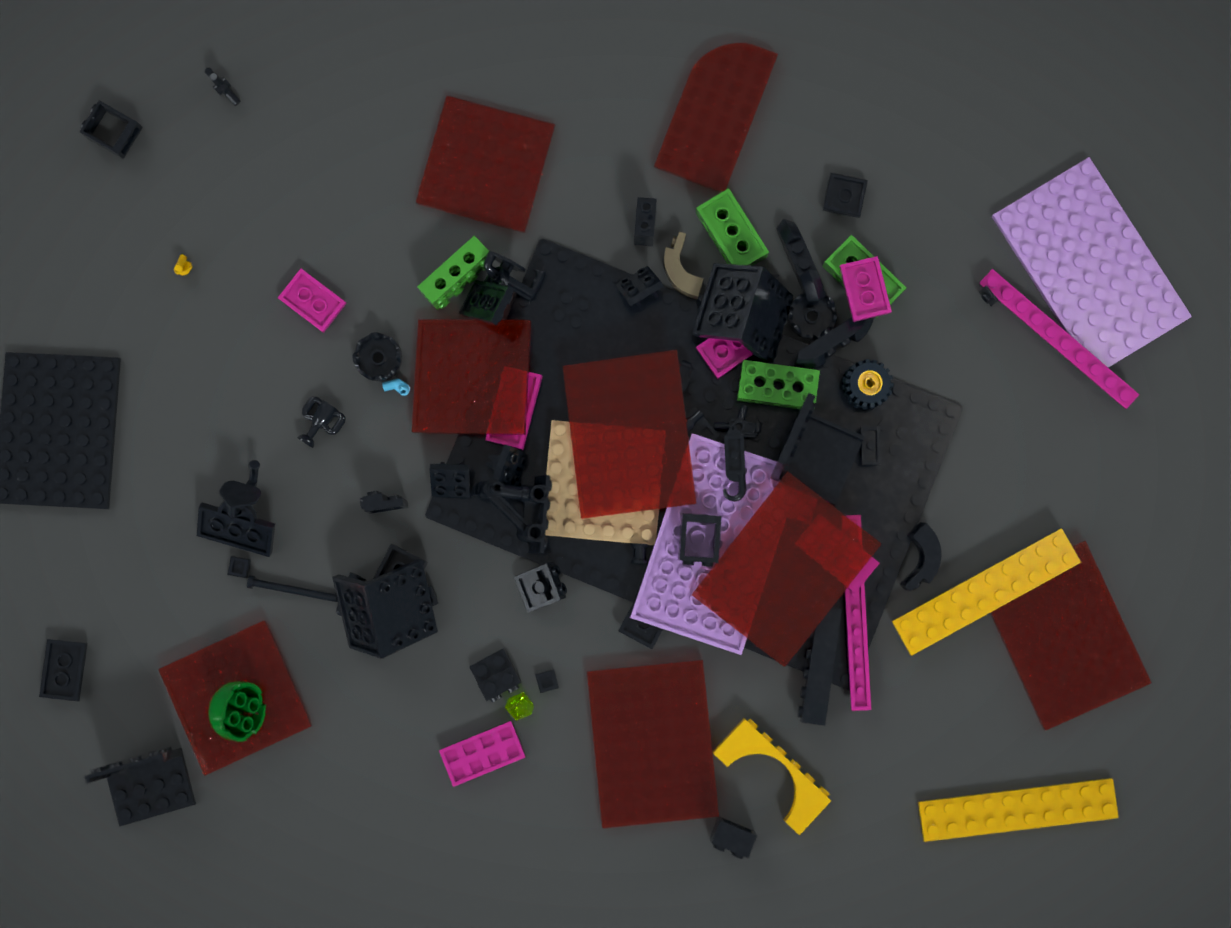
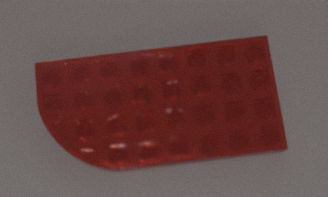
[654,43,778,192]

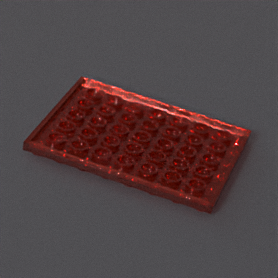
[563,350,697,519]
[692,471,881,667]
[990,541,1151,731]
[587,660,719,828]

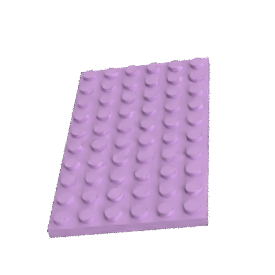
[991,157,1192,367]
[630,433,796,655]

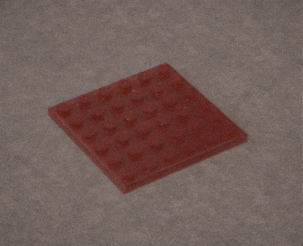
[416,96,555,233]
[412,319,531,435]
[158,620,312,776]

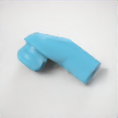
[382,378,410,396]

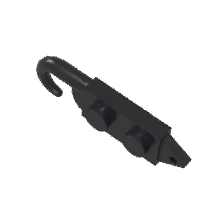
[723,423,746,502]

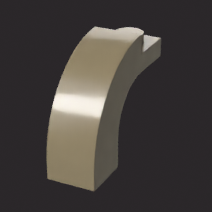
[664,232,704,300]

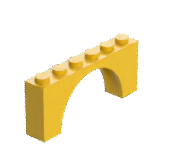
[712,718,831,835]

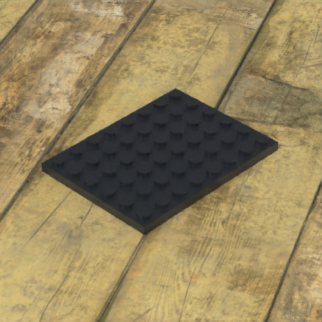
[0,352,121,509]

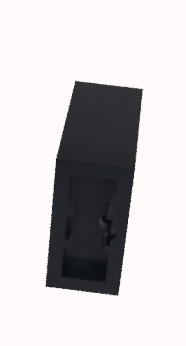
[79,100,143,159]
[634,197,657,247]
[678,513,722,567]

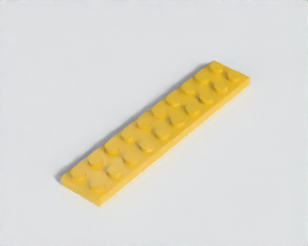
[891,528,1081,656]
[918,778,1119,842]

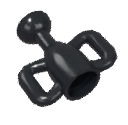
[297,396,346,448]

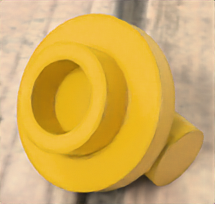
[174,254,193,275]

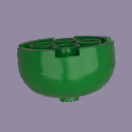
[209,681,266,742]

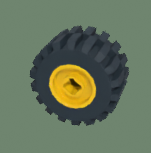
[841,359,894,410]

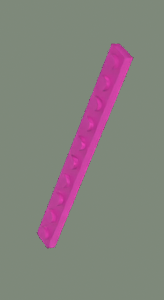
[979,269,1140,409]
[840,515,871,711]

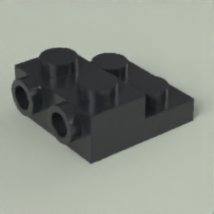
[360,491,408,514]
[514,562,567,613]
[469,648,522,703]

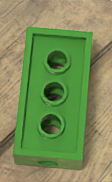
[695,188,769,266]
[417,235,489,310]
[822,235,907,319]
[737,360,820,409]

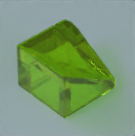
[505,692,534,721]

